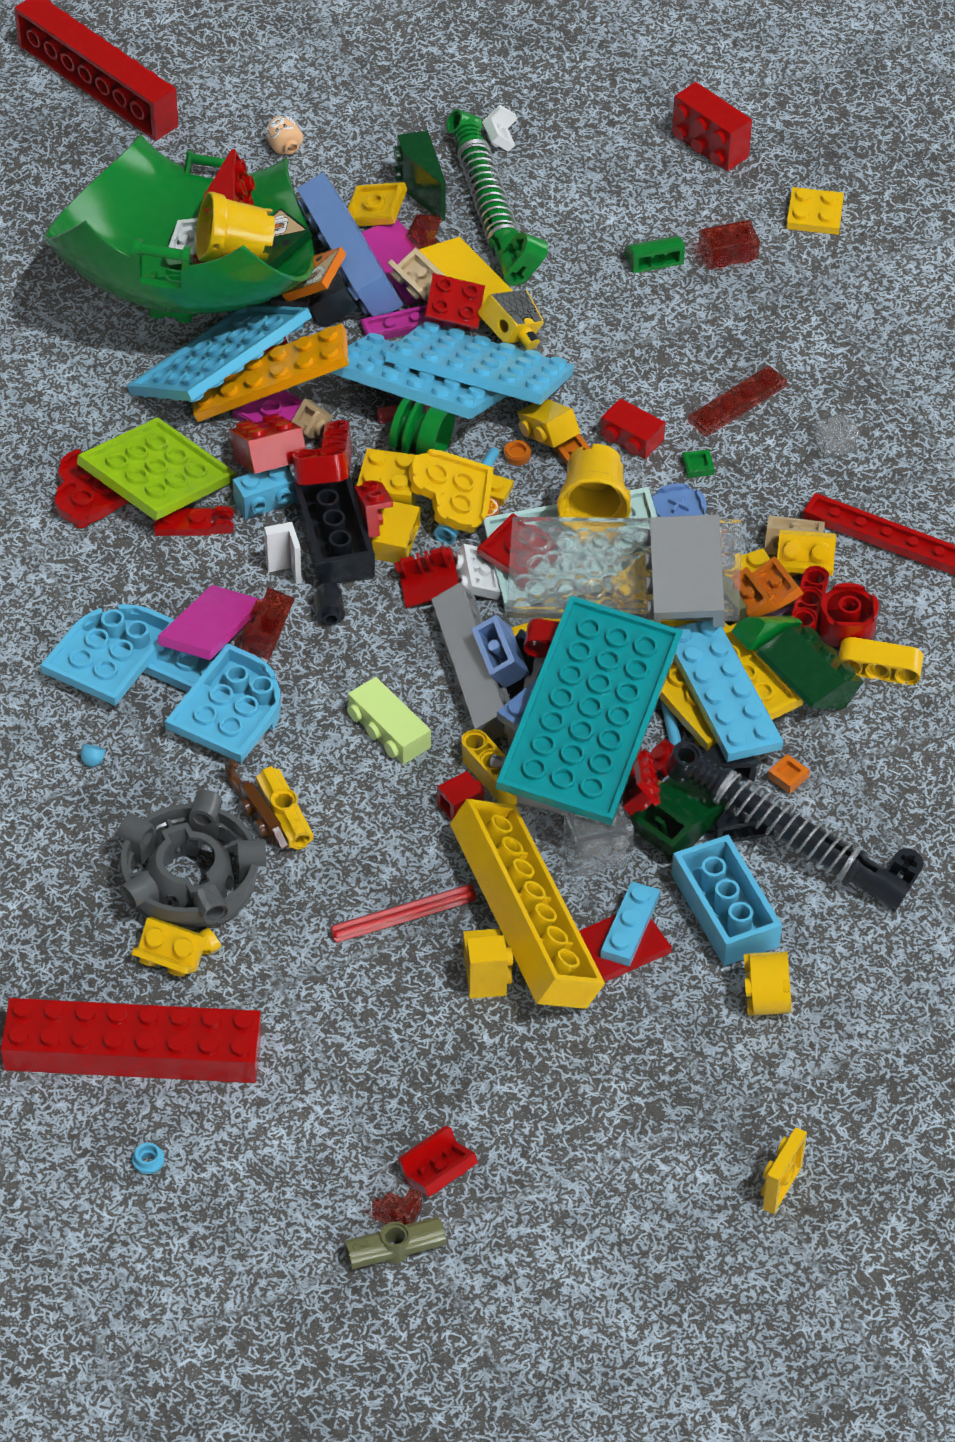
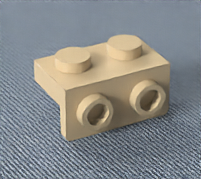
[387,247,446,303]

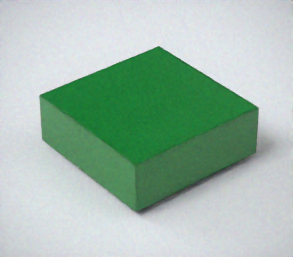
[682,450,715,478]

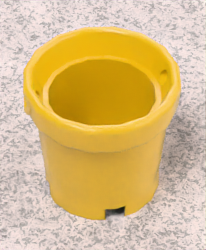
[195,192,275,262]
[557,444,631,537]

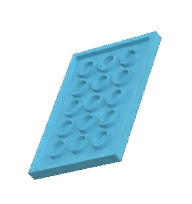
[126,304,312,402]
[385,321,574,405]
[330,333,507,419]

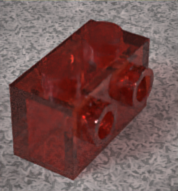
[698,220,760,269]
[241,587,295,660]

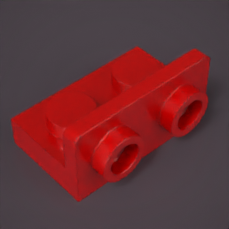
[354,480,393,538]

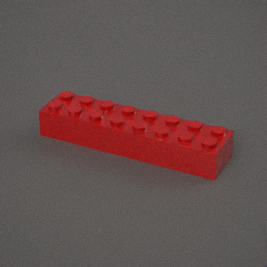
[14,0,179,141]
[1,998,262,1083]

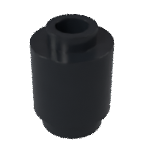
[314,582,345,626]

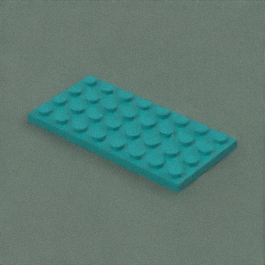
[496,595,683,826]

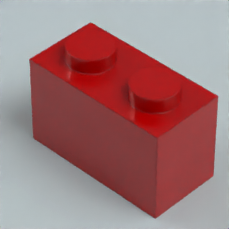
[600,398,666,459]

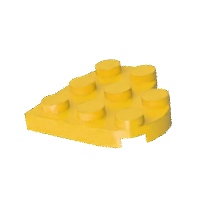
[408,449,494,533]

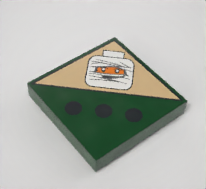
[263,208,313,269]

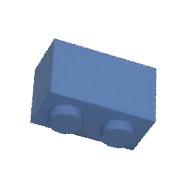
[472,615,530,688]

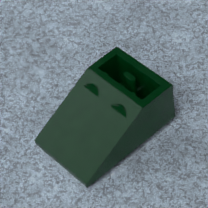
[627,778,728,859]

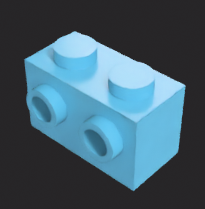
[232,466,296,520]

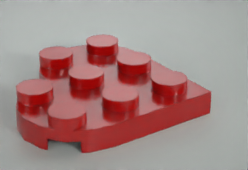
[54,449,129,528]

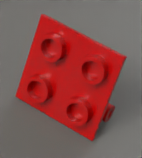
[423,273,485,332]
[395,545,459,609]

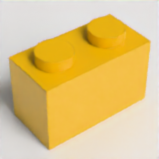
[517,399,580,448]
[370,501,420,563]

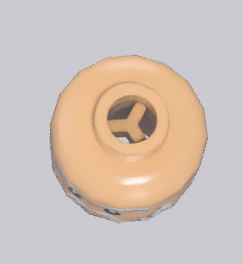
[265,116,303,155]

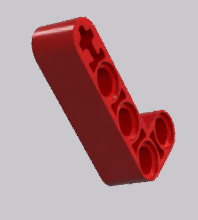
[292,420,353,485]

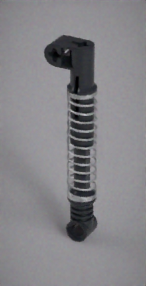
[666,741,924,910]

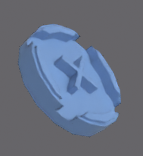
[652,483,707,517]

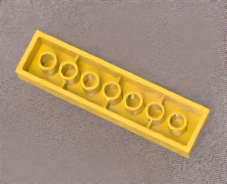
[450,799,605,1009]

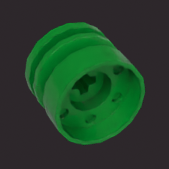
[389,398,455,455]

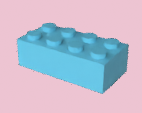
[671,834,782,966]

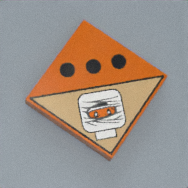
[282,247,346,302]

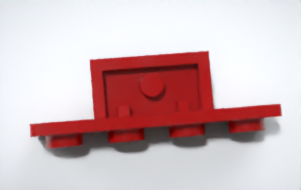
[622,748,661,816]

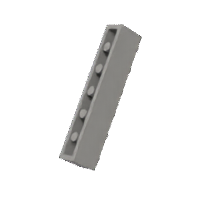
[431,582,510,741]

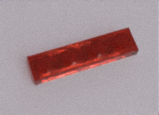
[688,365,787,437]

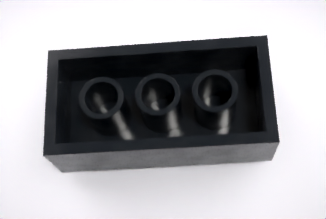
[294,474,375,585]

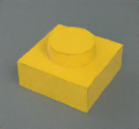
[490,474,514,506]

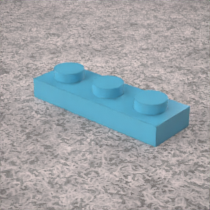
[601,881,660,967]

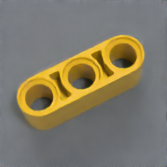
[838,637,924,685]
[462,729,518,805]

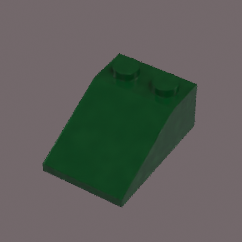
[393,130,446,221]

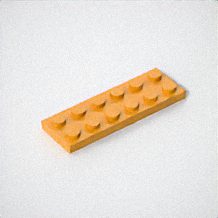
[193,323,349,422]

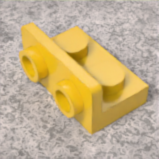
[777,529,836,576]
[131,917,207,977]

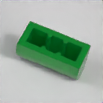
[624,236,685,274]
[732,616,803,650]

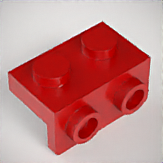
[398,1125,478,1198]

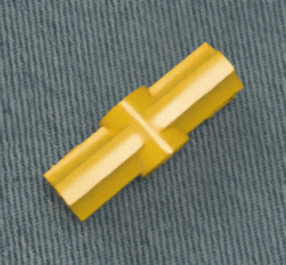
[255,766,314,850]

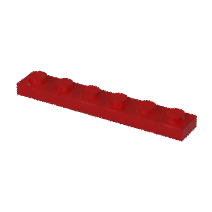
[803,493,955,576]

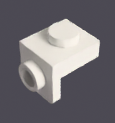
[482,105,517,151]

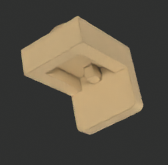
[292,398,334,440]

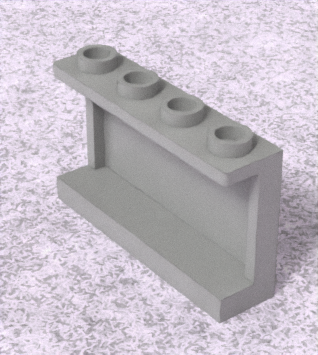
[644,514,725,627]

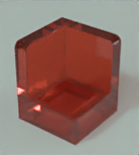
[406,214,442,249]
[372,1188,422,1225]

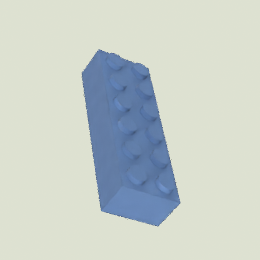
[297,172,404,316]

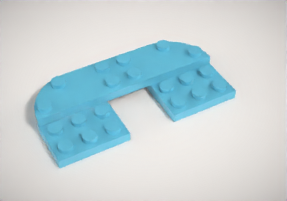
[40,604,281,763]

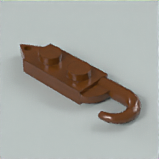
[225,758,288,850]

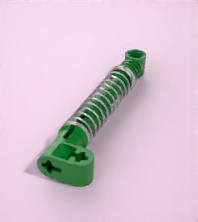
[446,109,548,286]

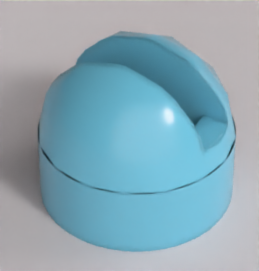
[81,744,106,767]

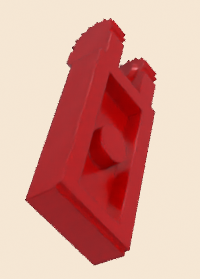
[154,506,234,536]

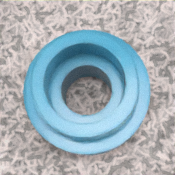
[132,1143,165,1174]

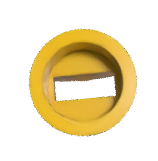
[199,927,221,955]

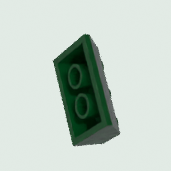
[756,626,863,709]

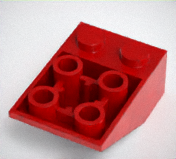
[203,149,255,211]

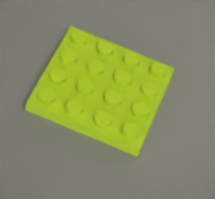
[77,417,236,521]

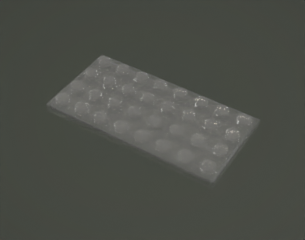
[506,517,742,621]

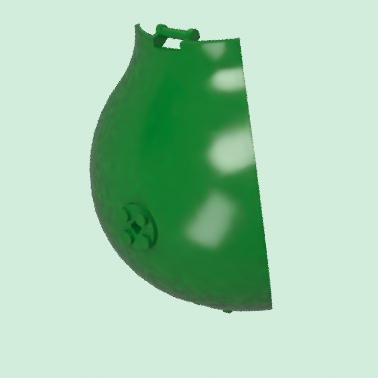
[42,134,314,323]

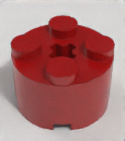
[818,583,879,648]

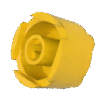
[744,951,792,1016]

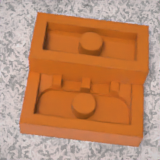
[729,556,804,617]

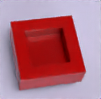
[650,738,674,778]

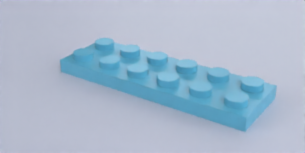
[673,619,784,762]

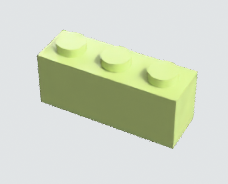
[347,677,431,765]

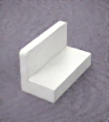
[264,522,301,584]

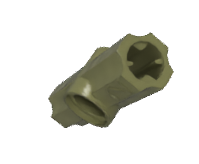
[344,1216,446,1270]

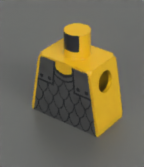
[477,290,543,350]

